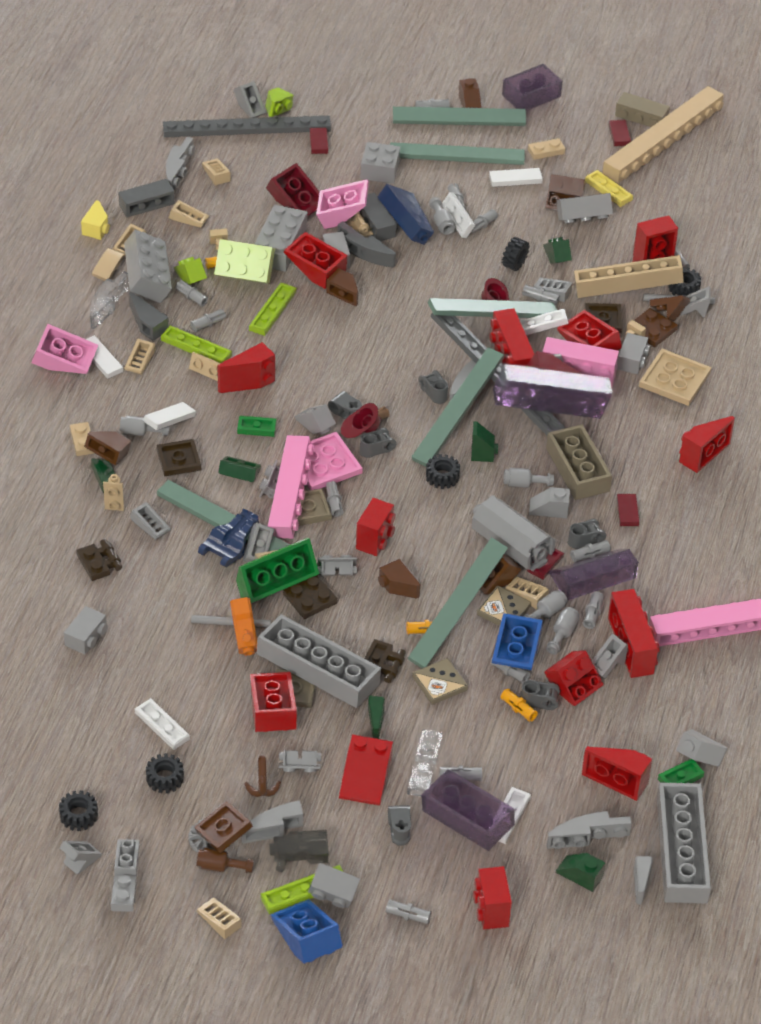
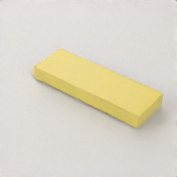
[585,170,633,207]

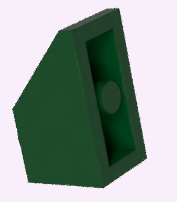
[471,421,498,462]
[555,853,606,892]

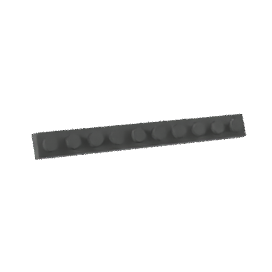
[163,115,331,137]
[430,312,565,435]

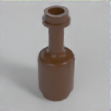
[196,848,254,873]

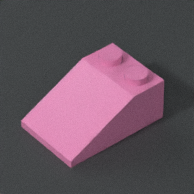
[316,179,369,229]
[31,324,98,374]

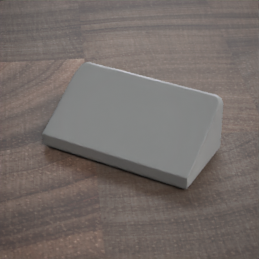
[242,522,274,562]

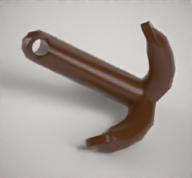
[244,755,281,797]

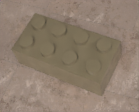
[546,424,612,500]

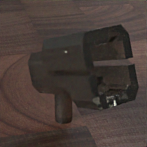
[269,830,329,872]

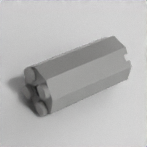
[472,495,555,572]

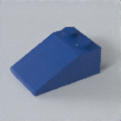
[492,613,543,670]
[270,899,343,963]

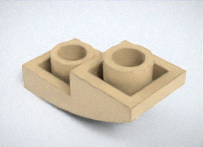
[92,248,124,283]

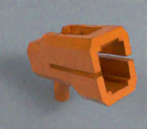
[230,597,257,656]

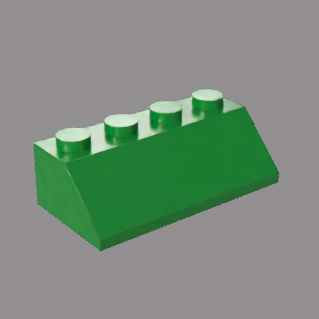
[236,538,319,603]

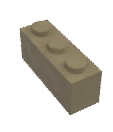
[615,92,670,127]

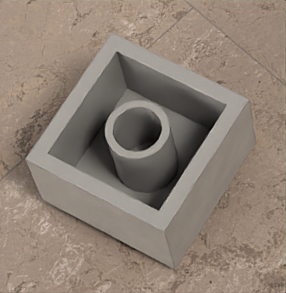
[361,142,400,184]

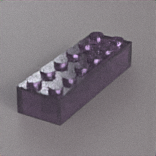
[493,363,612,419]

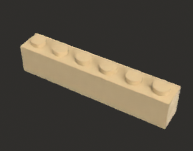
[574,255,683,298]

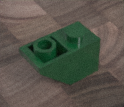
[543,237,572,264]

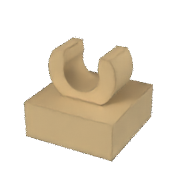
[209,228,228,250]
[626,320,646,337]

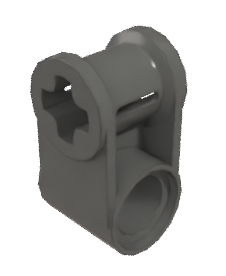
[418,370,448,404]
[328,391,362,419]
[359,428,397,458]
[567,519,606,549]
[520,680,560,710]
[388,805,411,846]

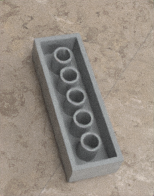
[257,614,381,708]
[657,783,711,903]

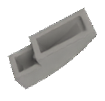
[241,800,303,844]

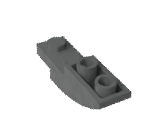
[338,221,396,268]

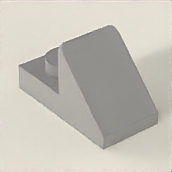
[680,286,711,318]
[592,633,628,678]
[60,841,102,874]

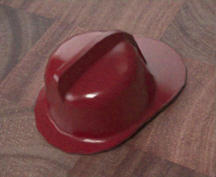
[481,278,509,301]
[340,403,382,438]

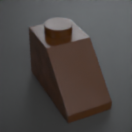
[458,78,482,108]
[326,268,358,306]
[84,431,131,466]
[481,555,521,595]
[378,559,420,599]

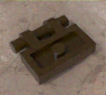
[76,539,122,581]
[364,639,406,683]

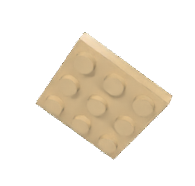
[639,349,712,406]

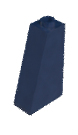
[377,184,434,245]

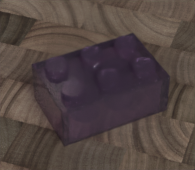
[502,63,563,111]

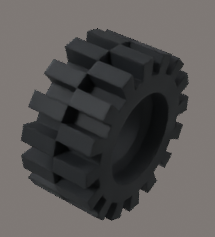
[502,237,530,271]
[668,267,701,296]
[426,454,460,489]
[146,753,184,794]
[59,790,98,831]

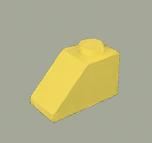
[81,200,110,240]

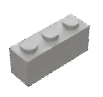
[556,193,613,223]

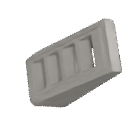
[534,278,573,302]
[130,502,171,540]
[633,856,653,904]

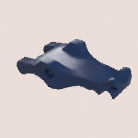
[198,508,259,567]

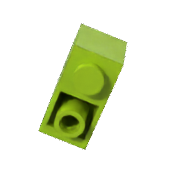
[265,87,294,117]
[174,257,207,284]

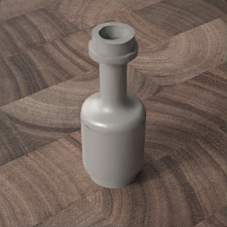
[429,197,455,235]
[119,415,169,436]
[503,468,554,488]
[524,590,567,619]
[546,607,579,655]

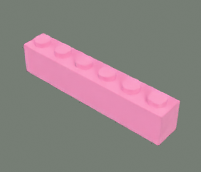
[268,435,314,539]
[649,599,761,646]

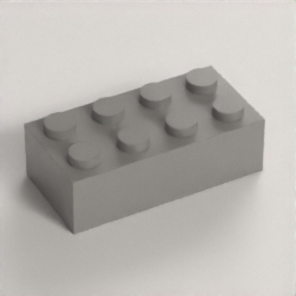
[254,205,307,272]
[124,230,172,303]

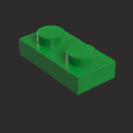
[237,415,277,437]
[658,759,705,783]

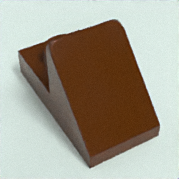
[650,295,690,321]

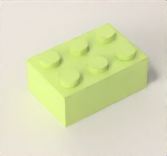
[214,239,275,284]

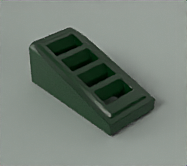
[368,696,385,739]

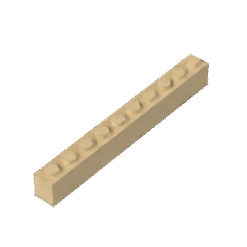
[603,86,724,183]

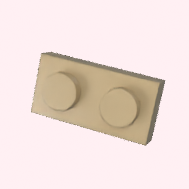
[528,138,565,160]
[70,422,94,456]

